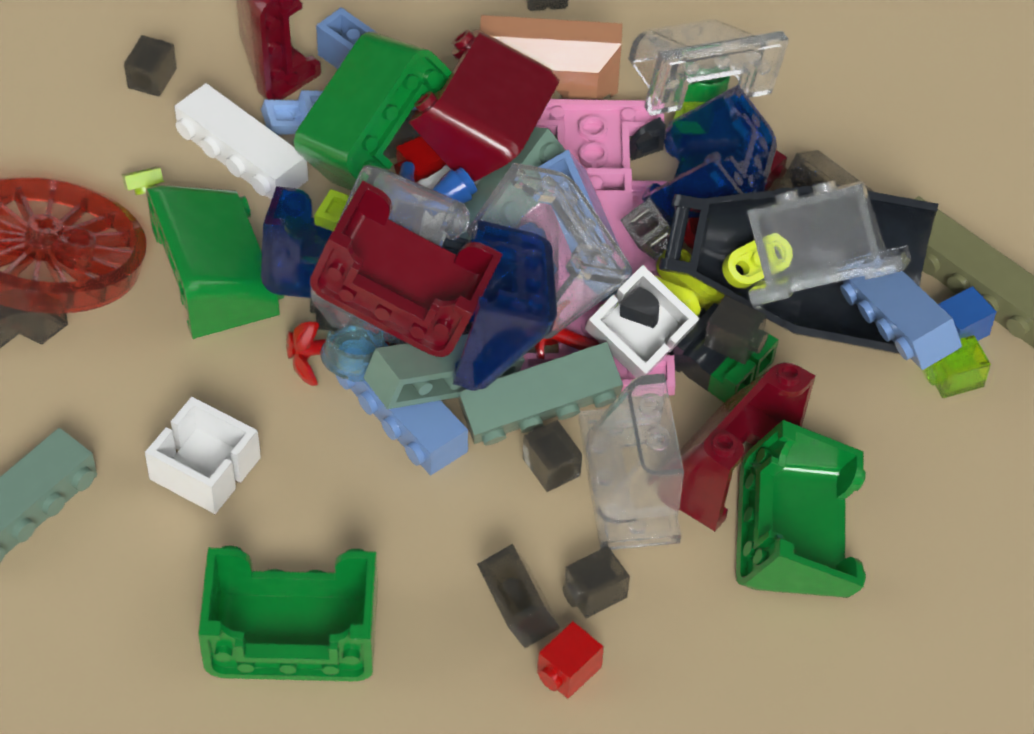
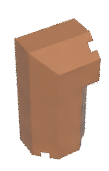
[480,15,623,100]

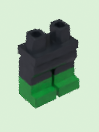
[668,303,779,402]

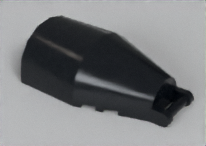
[659,183,939,355]

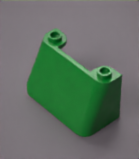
[146,185,284,339]
[736,420,866,598]

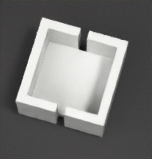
[585,265,700,382]
[145,397,261,514]

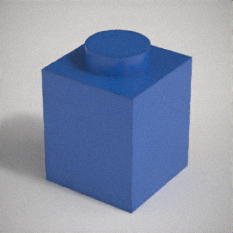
[938,286,996,353]

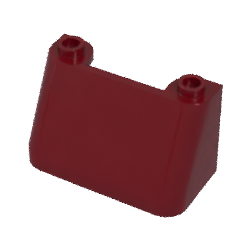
[236,0,321,100]
[409,29,560,182]
[310,180,503,357]
[657,362,816,531]

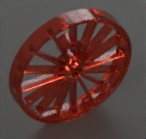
[0,176,147,314]

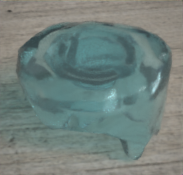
[320,325,385,382]

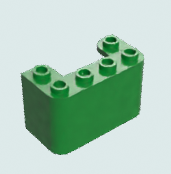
[294,32,452,193]
[198,545,378,682]

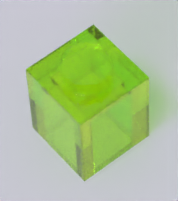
[925,335,991,399]

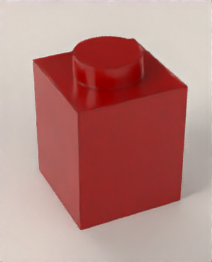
[394,136,446,183]
[537,621,604,699]

